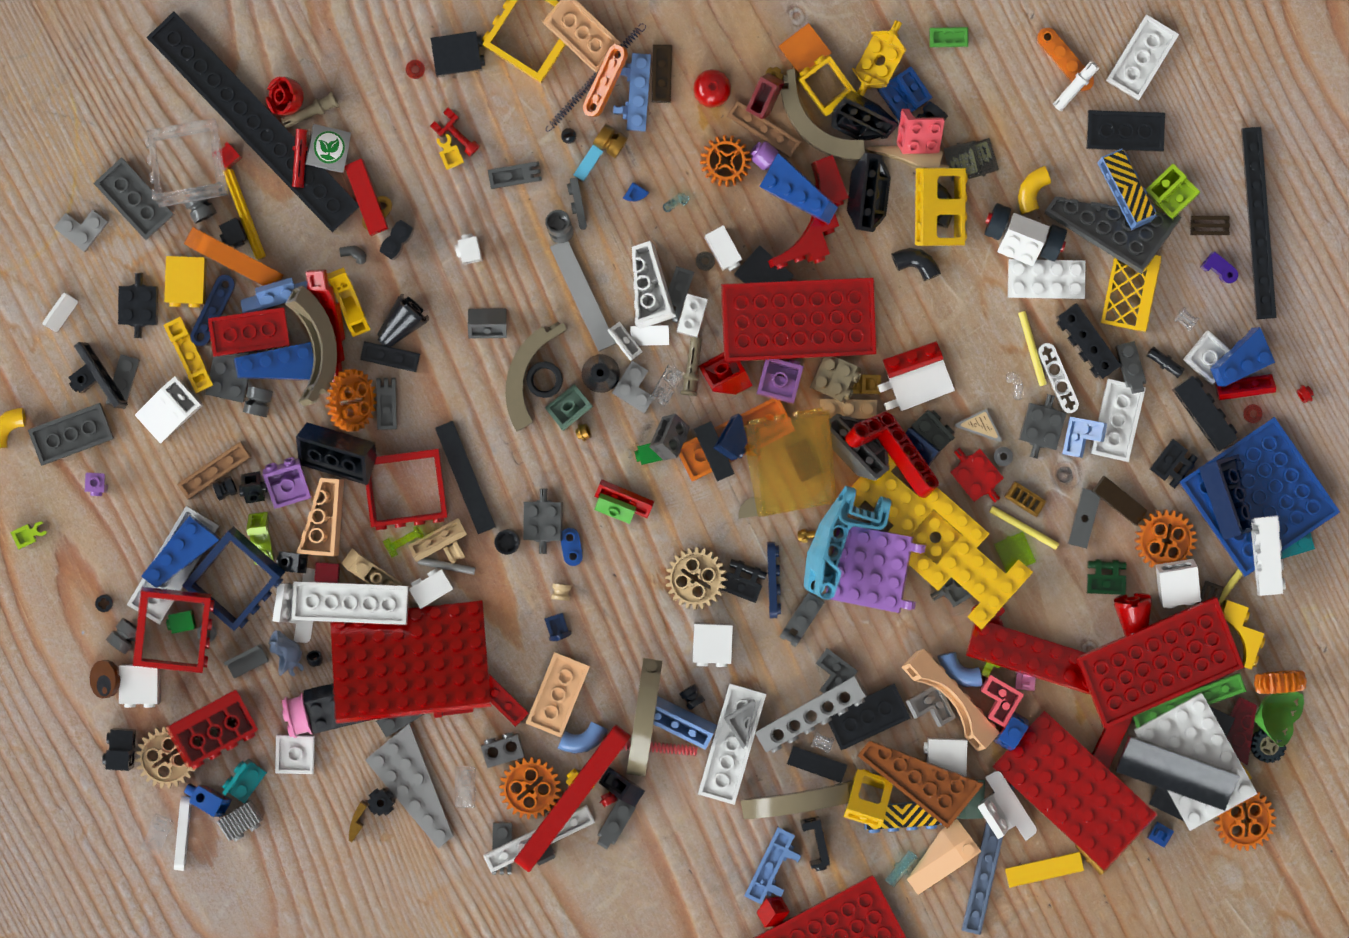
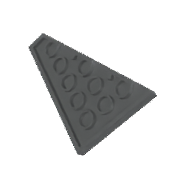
[1044,196,1181,274]

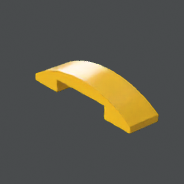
[163,317,213,394]

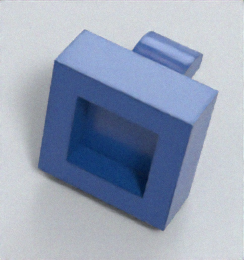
[1147,821,1174,848]

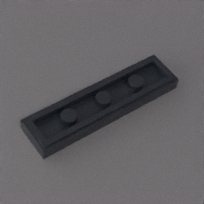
[74,342,128,409]

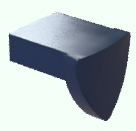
[544,612,572,641]

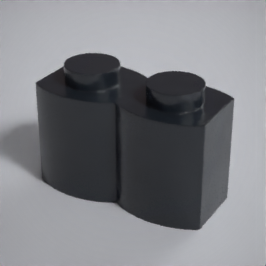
[380,220,414,260]

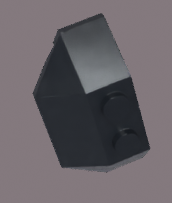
[831,91,899,140]
[847,153,891,232]

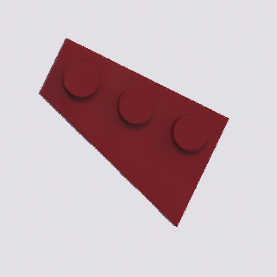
[1227,697,1257,765]

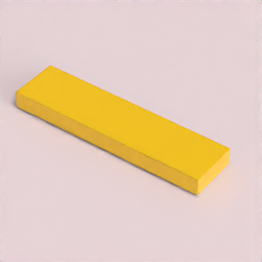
[1005,851,1084,888]

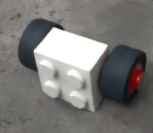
[984,203,1067,266]

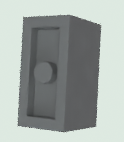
[468,308,507,339]
[224,644,269,678]

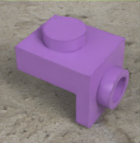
[85,473,108,496]

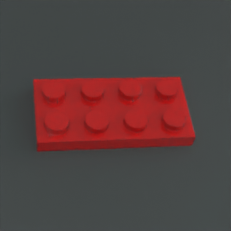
[208,307,290,357]

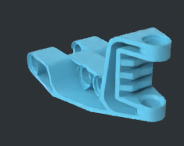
[804,486,891,600]

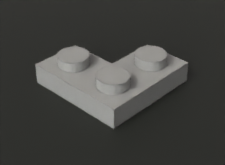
[54,210,109,252]
[612,361,654,413]
[906,686,956,727]

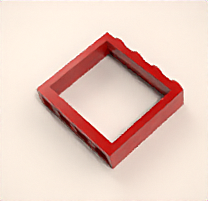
[365,449,448,530]
[133,587,215,673]

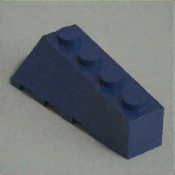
[1199,454,1253,540]

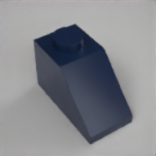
[714,414,748,460]

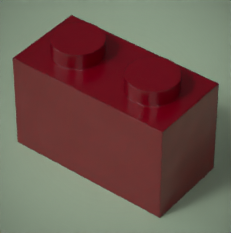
[746,73,785,119]

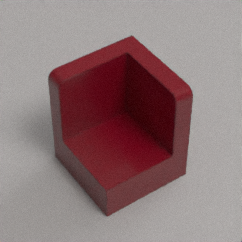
[314,562,340,583]

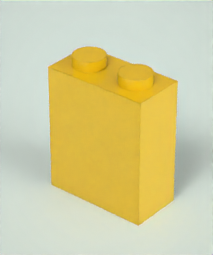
[164,256,207,308]

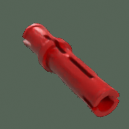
[292,129,308,188]

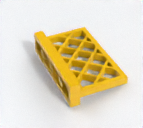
[1101,255,1162,333]

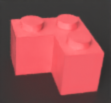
[980,675,1024,728]

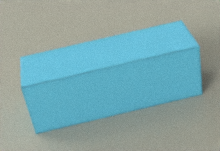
[573,145,603,182]

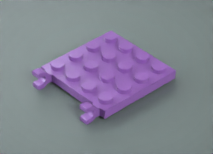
[826,526,926,613]

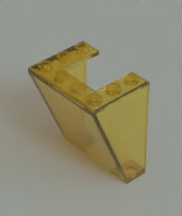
[744,407,836,517]

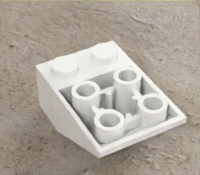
[135,376,203,444]

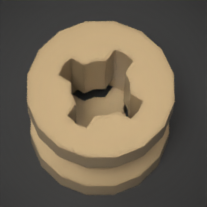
[443,541,466,564]
[551,583,572,601]

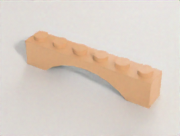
[902,649,1000,751]

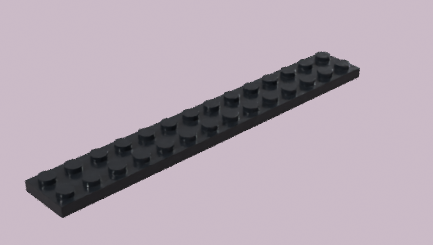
[146,11,359,233]

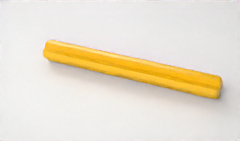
[223,169,266,260]

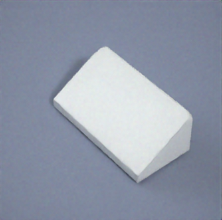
[42,293,78,332]
[607,321,642,361]
[630,325,669,346]

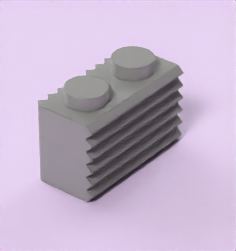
[217,800,263,842]

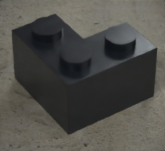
[102,728,136,771]

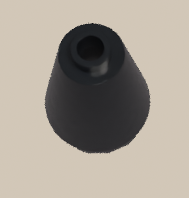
[377,294,429,347]
[582,354,620,393]

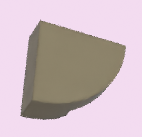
[738,497,758,519]

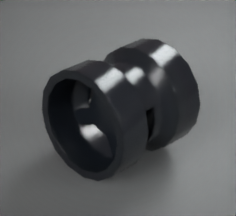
[212,476,238,501]
[679,684,705,710]

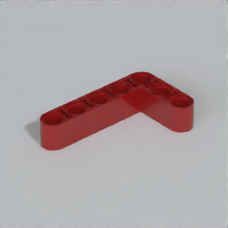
[845,412,939,498]

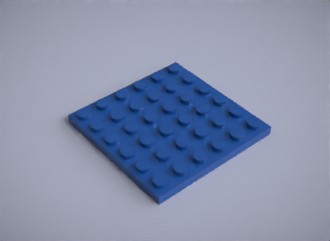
[1180,417,1340,577]

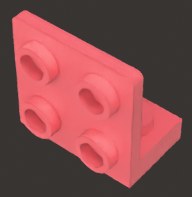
[896,109,944,154]

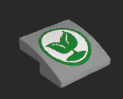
[305,124,351,173]

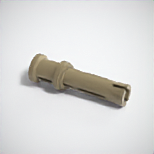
[281,91,339,129]
[680,337,702,396]

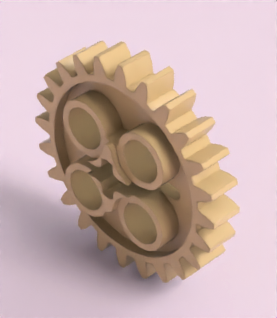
[665,547,728,610]
[135,726,196,789]

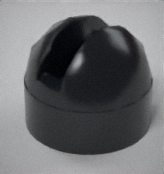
[561,128,576,144]
[306,650,323,667]

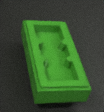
[929,27,968,48]
[594,493,636,524]

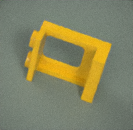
[843,769,893,828]

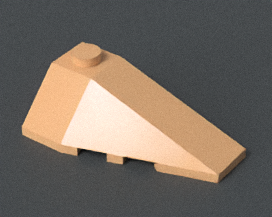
[907,818,981,895]

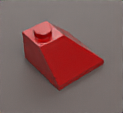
[698,352,753,395]

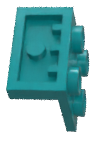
[222,759,267,804]

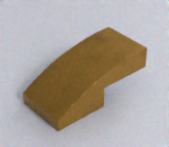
[852,374,881,394]
[349,801,368,843]

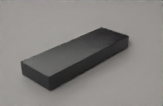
[360,341,421,373]
[694,421,735,482]
[787,746,847,783]

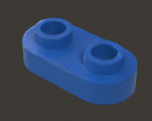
[561,528,583,566]

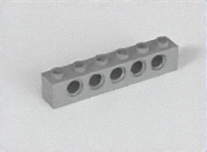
[755,675,868,753]

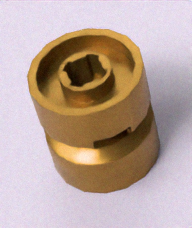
[593,124,628,159]

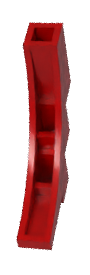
[768,155,849,269]

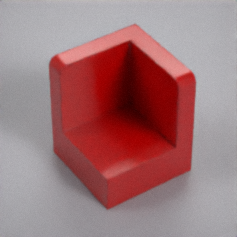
[215,142,242,170]
[757,897,790,928]

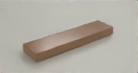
[727,100,801,158]
[177,441,252,500]

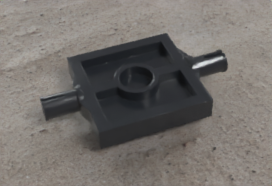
[118,273,158,338]

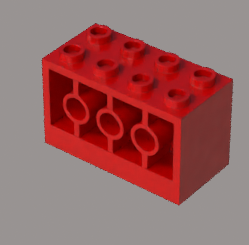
[166,690,258,769]

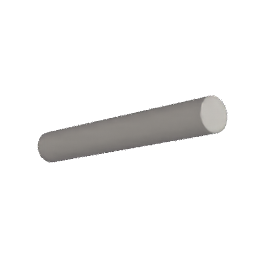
[418,558,476,575]

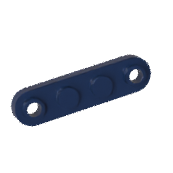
[190,275,235,346]
[767,542,781,619]

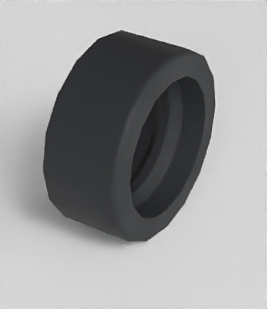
[526,361,563,398]

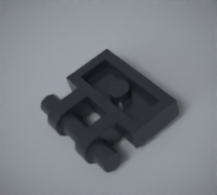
[1149,439,1198,489]
[720,559,767,603]

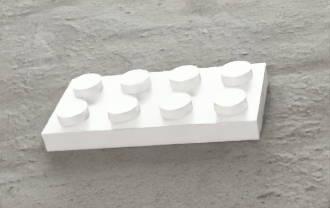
[1106,14,1179,101]
[1008,259,1086,299]
[1090,379,1146,462]

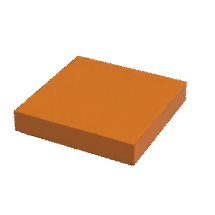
[778,23,832,75]

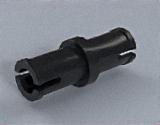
[1147,346,1185,378]

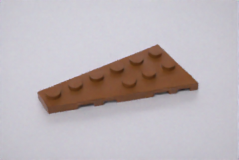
[858,740,984,829]

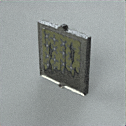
[959,138,999,179]
[944,141,982,181]

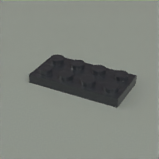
[1086,110,1165,152]
[828,683,910,751]

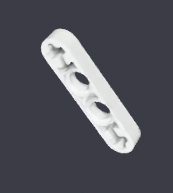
[1038,343,1079,413]
[174,796,191,871]

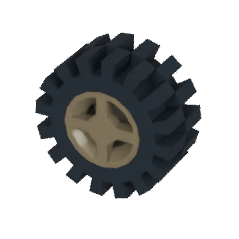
[1251,729,1287,763]

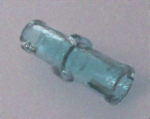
[885,850,918,887]

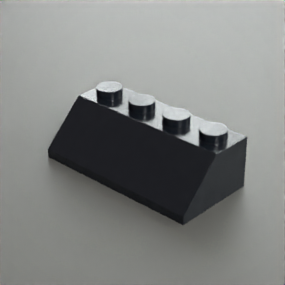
[296,422,376,485]

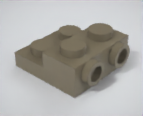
[810,356,861,403]

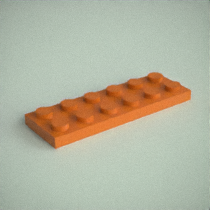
[679,398,795,482]

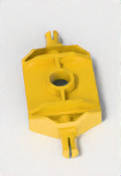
[852,20,906,96]

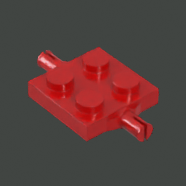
[950,447,1004,503]

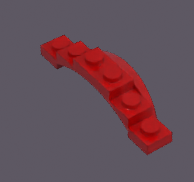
[306,270,345,382]

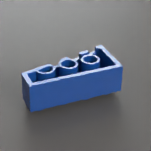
[759,153,838,224]
[234,342,314,380]
[141,516,221,588]

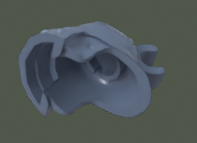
[268,630,304,676]

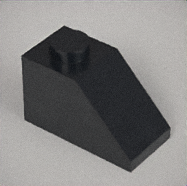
[599,767,645,807]

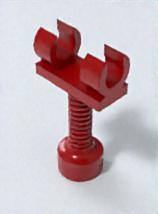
[430,107,480,157]

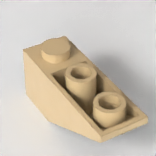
[341,548,403,586]

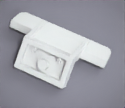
[272,567,319,643]
[978,771,1037,841]

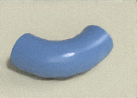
[938,652,983,687]
[558,722,608,754]

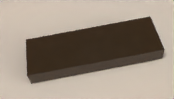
[652,45,672,103]
[1092,476,1148,526]

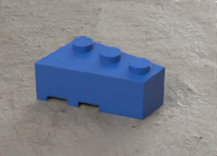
[1210,327,1275,386]

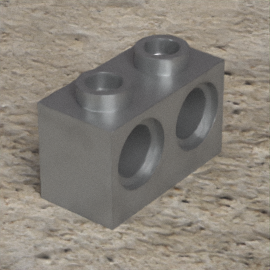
[649,414,690,461]
[481,732,525,768]

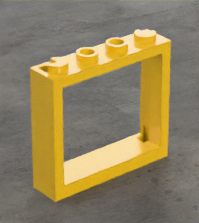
[482,0,566,84]

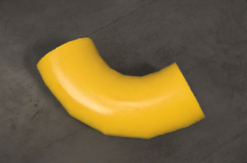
[1018,166,1051,215]
[0,408,26,448]

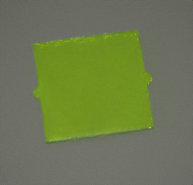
[994,531,1036,573]

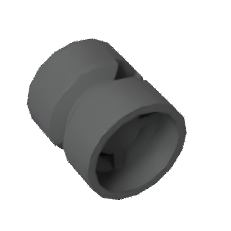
[182,188,217,224]
[545,210,574,243]
[243,386,273,418]
[106,618,137,654]

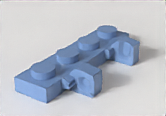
[613,53,651,132]
[744,827,801,904]

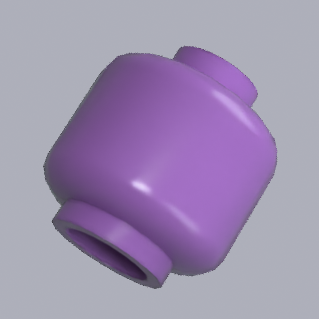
[750,142,779,170]

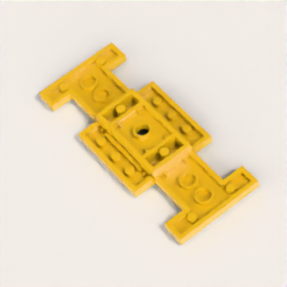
[852,454,1033,630]

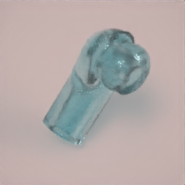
[663,193,689,212]

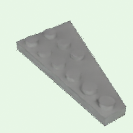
[365,723,454,849]

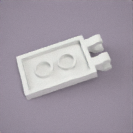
[877,360,955,411]

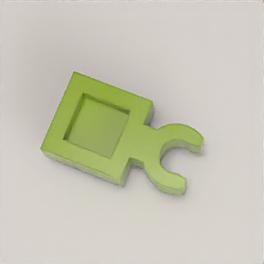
[10,521,48,550]

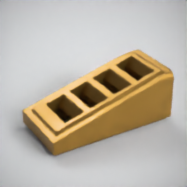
[1004,481,1047,518]

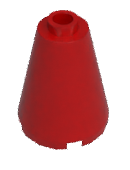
[1114,593,1152,636]

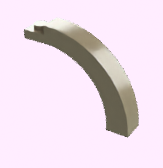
[781,69,865,161]
[285,285,337,406]
[505,322,567,432]
[626,658,662,777]
[740,780,860,819]

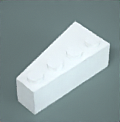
[632,241,676,329]
[1251,516,1286,596]

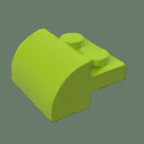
[1146,164,1200,220]

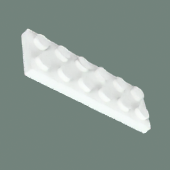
[127,506,219,625]
[292,582,409,625]
[698,683,766,805]

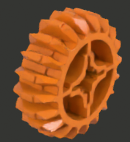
[700,135,752,187]
[1254,670,1307,694]

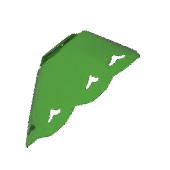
[1255,691,1304,747]

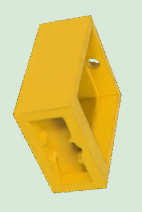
[797,55,857,116]

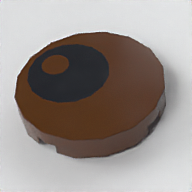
[89,660,121,698]

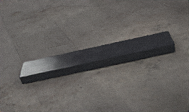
[435,421,496,534]

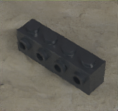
[1056,303,1121,379]
[1172,376,1238,452]

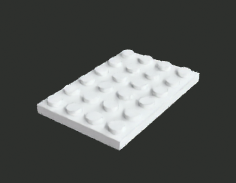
[1134,693,1257,831]

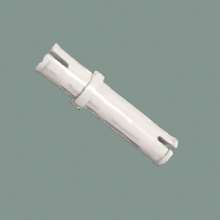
[1053,60,1100,112]

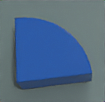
[623,182,649,202]

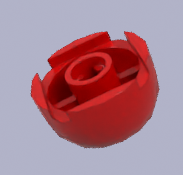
[693,69,731,108]
[266,77,304,115]

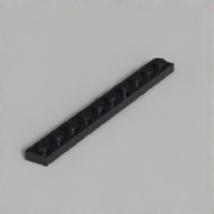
[1241,127,1277,320]

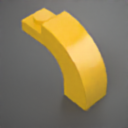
[327,267,371,337]

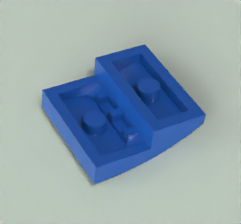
[877,66,933,121]

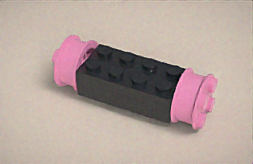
[282,683,374,738]

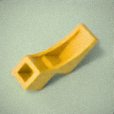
[1221,600,1265,670]

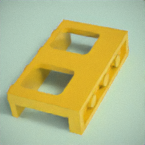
[915,168,968,246]

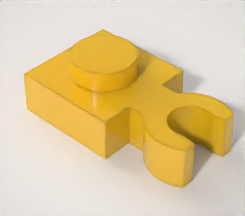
[436,134,464,170]

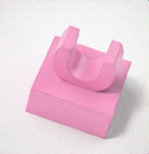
[1015,672,1036,691]

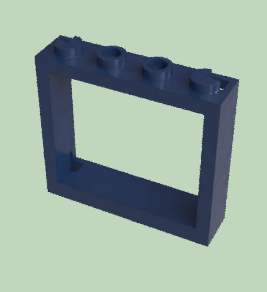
[182,526,285,631]

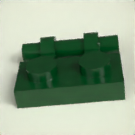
[1086,559,1127,595]

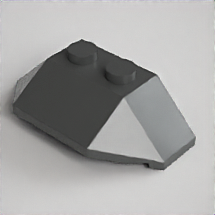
[823,414,889,481]

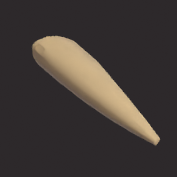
[865,146,949,169]

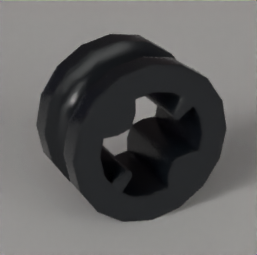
[95,595,113,612]

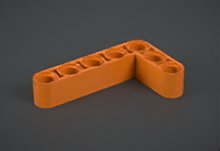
[184,227,284,286]

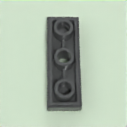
[1068,488,1100,549]

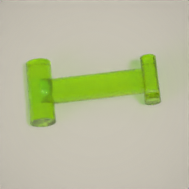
[382,525,424,558]

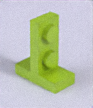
[246,512,274,565]

